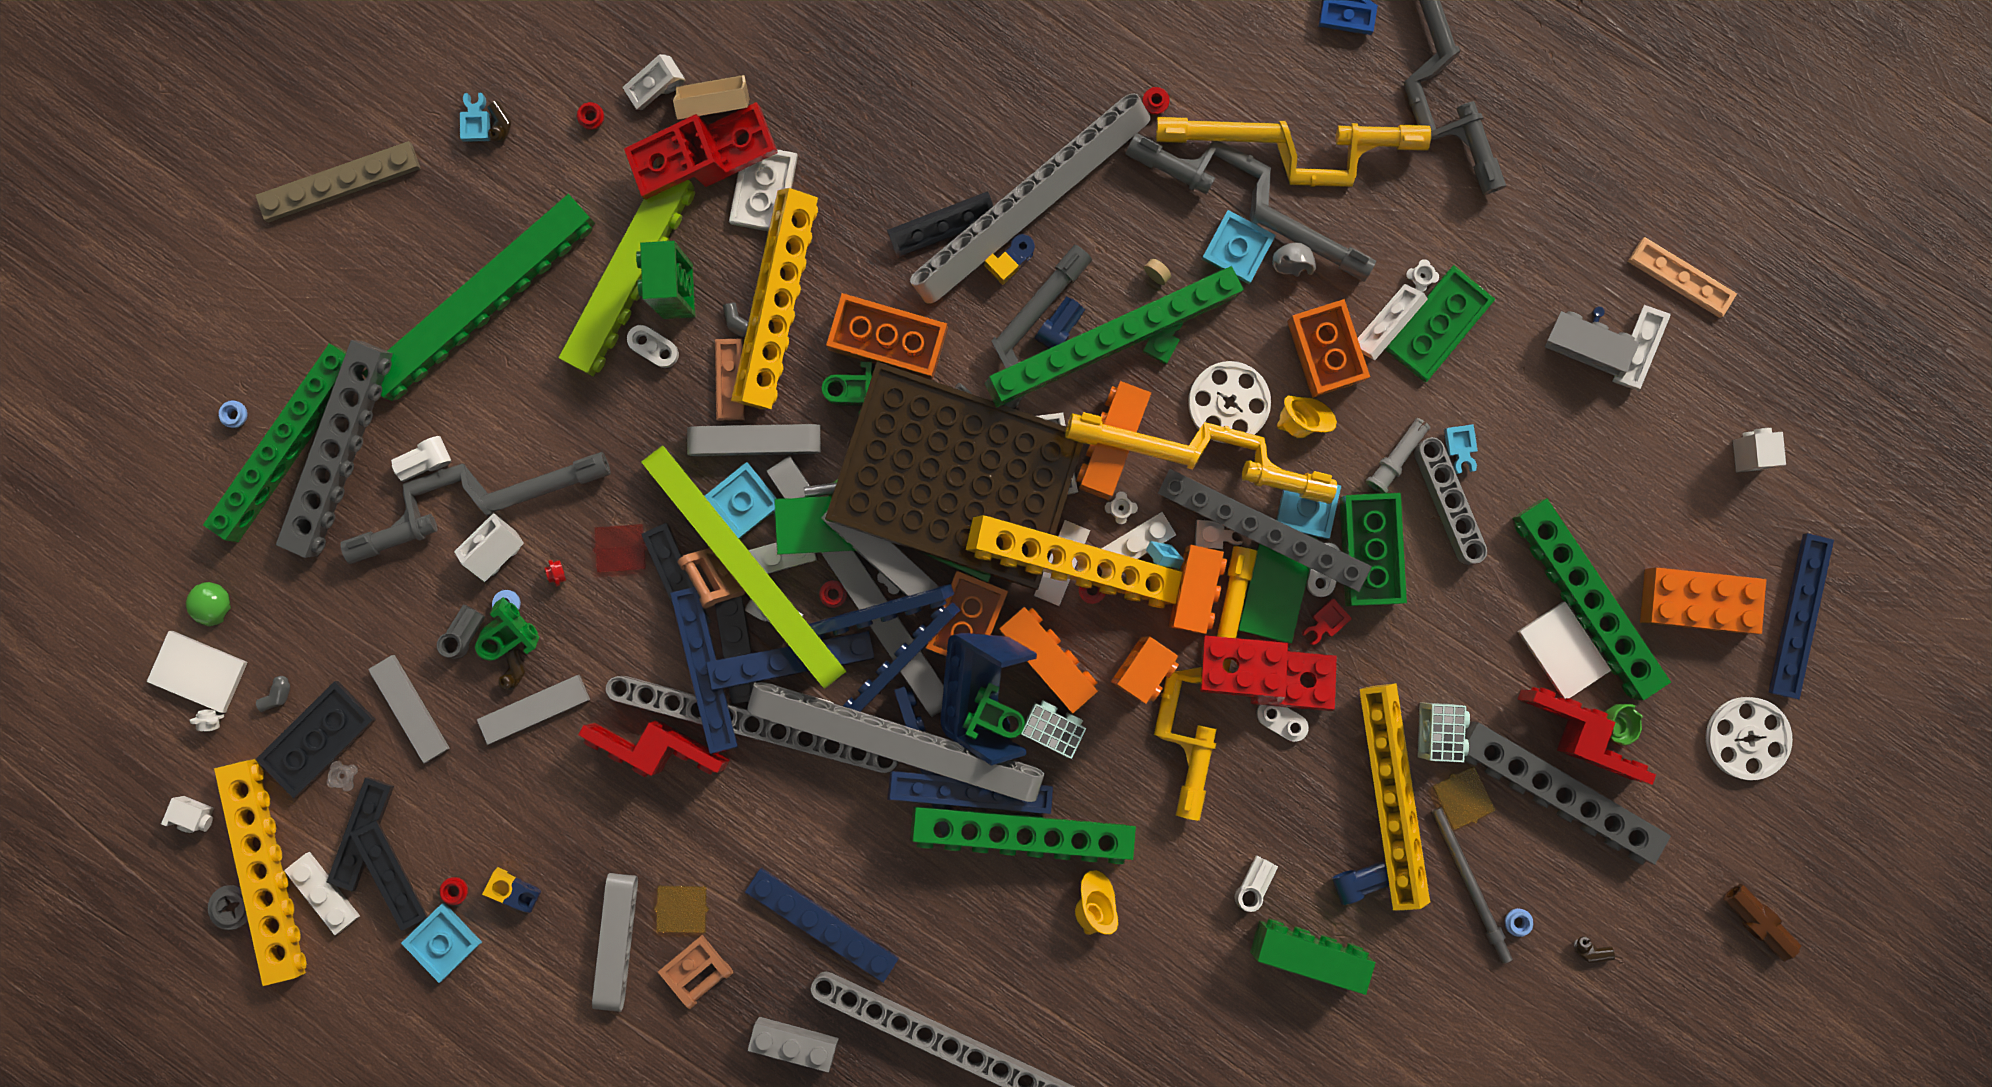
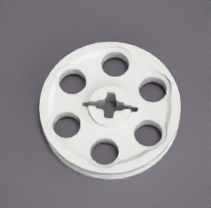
[1188,361,1271,443]
[1706,697,1793,780]

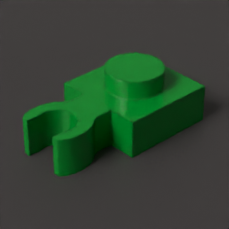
[1143,323,1183,365]

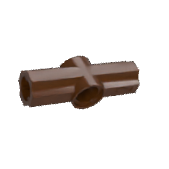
[1723,884,1801,962]

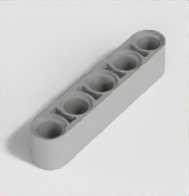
[687,424,821,456]
[1414,437,1487,565]
[821,512,939,609]
[592,873,638,1012]

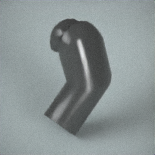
[723,303,749,337]
[256,676,290,712]

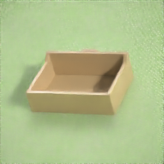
[673,75,750,120]

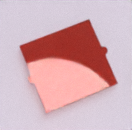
[593,524,647,572]

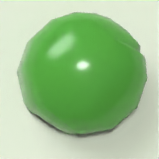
[186,582,231,627]
[1605,704,1643,746]

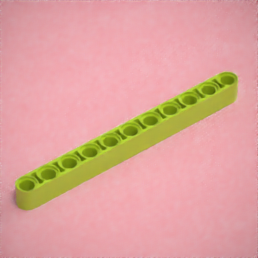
[641,445,846,689]

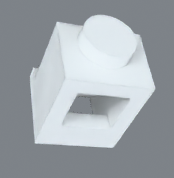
[161,796,214,833]

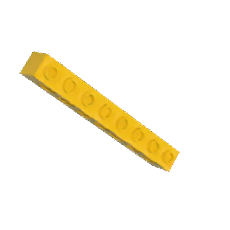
[731,188,818,409]
[966,515,1182,608]
[1359,683,1430,910]
[214,759,307,986]

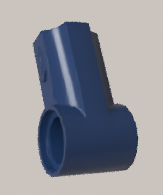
[1034,296,1085,349]
[1332,861,1389,905]

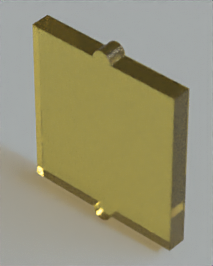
[1433,767,1495,830]
[654,885,709,933]

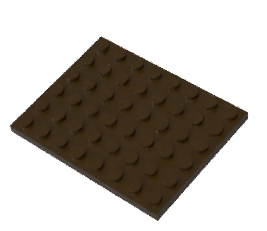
[825,362,1083,590]

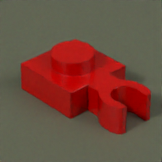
[1302,598,1352,645]

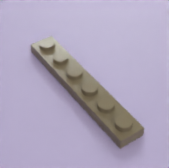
[256,141,421,222]

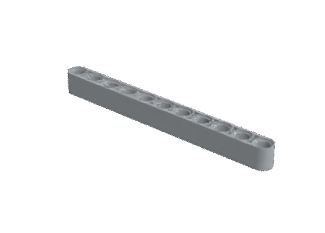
[910,93,1150,304]
[767,456,944,718]
[606,676,898,773]
[747,682,1044,802]
[811,971,1075,1087]

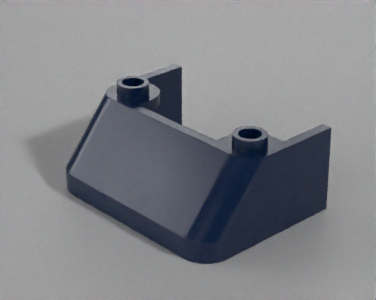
[941,633,1037,765]

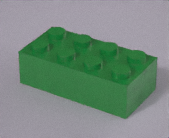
[636,241,696,319]
[1340,493,1407,606]
[1250,918,1376,995]

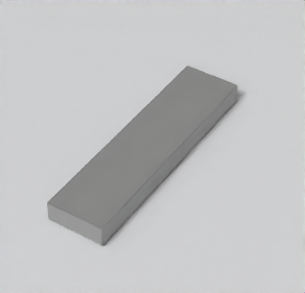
[368,655,450,763]
[477,675,590,745]

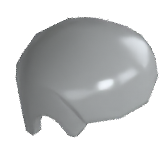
[1272,242,1316,277]

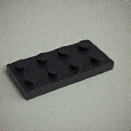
[255,681,376,799]

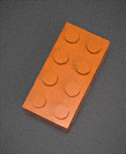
[826,293,948,381]
[1076,381,1151,500]
[1640,567,1766,634]
[999,607,1098,713]
[1111,636,1179,704]

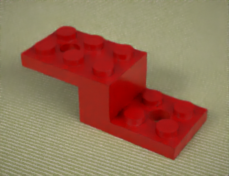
[624,102,778,200]
[1200,635,1337,711]
[1517,687,1656,785]
[578,720,730,777]

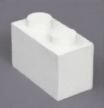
[1733,428,1786,472]
[454,513,524,582]

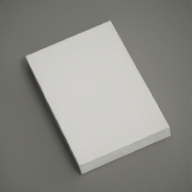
[729,150,798,231]
[1518,602,1611,699]
[147,631,248,713]

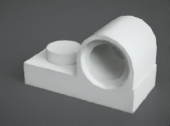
[623,54,685,110]

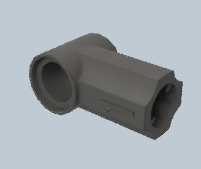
[437,604,486,659]

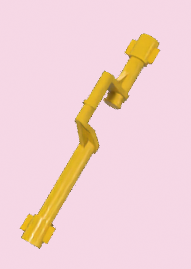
[1156,117,1431,187]
[1065,412,1337,504]
[1154,546,1258,821]

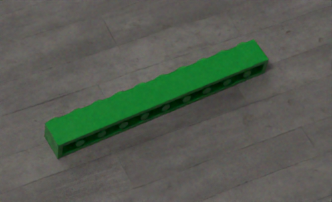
[362,193,595,401]
[984,266,1244,408]

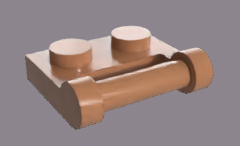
[678,548,746,608]
[658,935,733,1009]

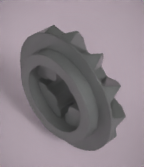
[208,884,248,930]

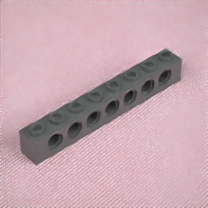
[276,340,393,558]
[1158,469,1372,592]
[1464,721,1671,865]

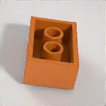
[1287,299,1370,398]
[1168,545,1227,634]
[926,571,1008,656]

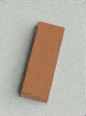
[715,339,745,421]

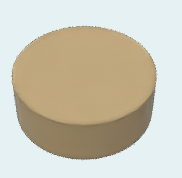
[1144,259,1171,285]

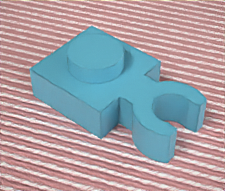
[460,93,490,142]
[1444,424,1478,474]

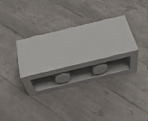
[1545,311,1640,378]
[748,1017,839,1072]

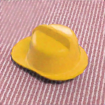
[1277,396,1337,438]
[1075,870,1118,935]

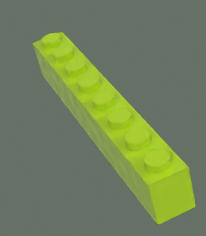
[559,166,695,377]

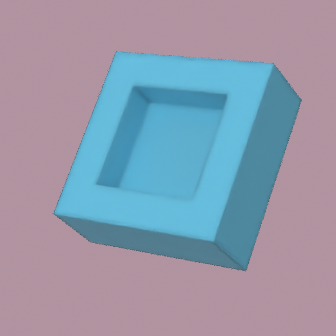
[1146,541,1184,569]

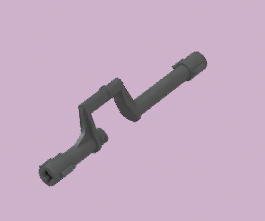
[1403,0,1506,195]
[1125,133,1376,282]
[954,244,1092,408]
[340,452,611,564]

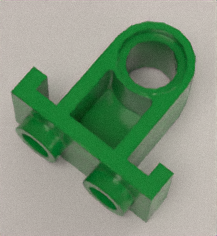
[822,362,874,414]
[475,597,539,660]
[963,683,1025,740]

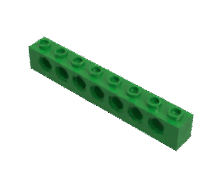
[203,343,346,542]
[1513,498,1671,700]
[910,806,1136,864]

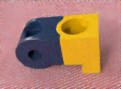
[984,234,1035,285]
[482,867,541,913]

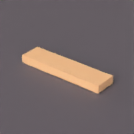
[1627,237,1737,318]

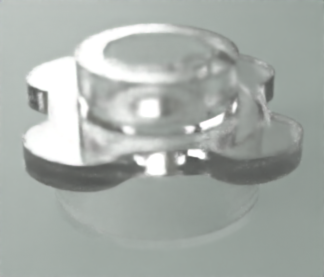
[327,761,358,791]

